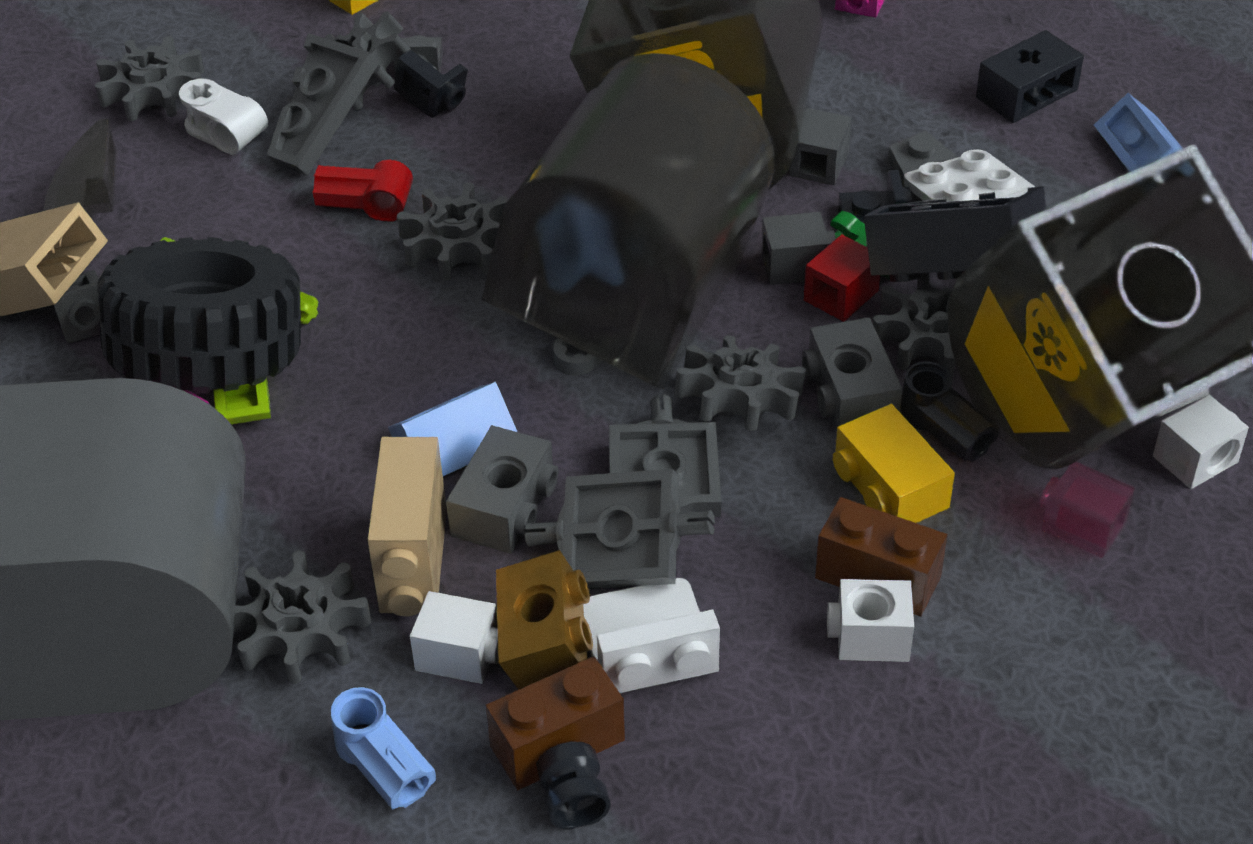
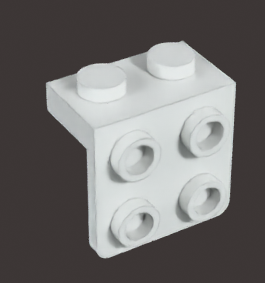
[904,150,1035,202]
[583,578,720,693]

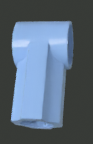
[331,687,436,810]

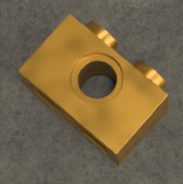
[496,550,593,690]

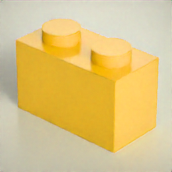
[833,403,955,523]

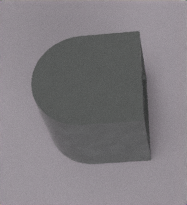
[0,378,246,720]

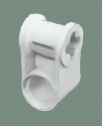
[179,79,268,155]

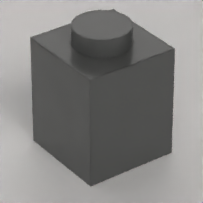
[790,108,852,185]
[761,212,835,285]

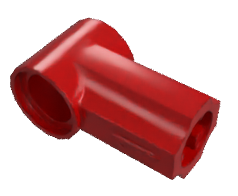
[313,159,413,222]

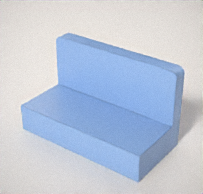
[1094,93,1199,187]
[388,382,517,476]

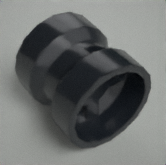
[536,741,611,830]

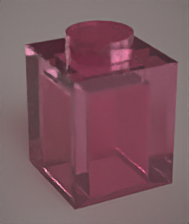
[1040,460,1135,558]

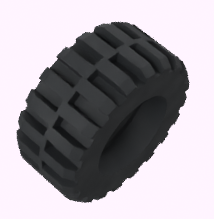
[97,237,301,393]

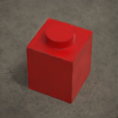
[804,234,880,322]

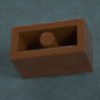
[815,497,948,617]
[485,656,625,791]

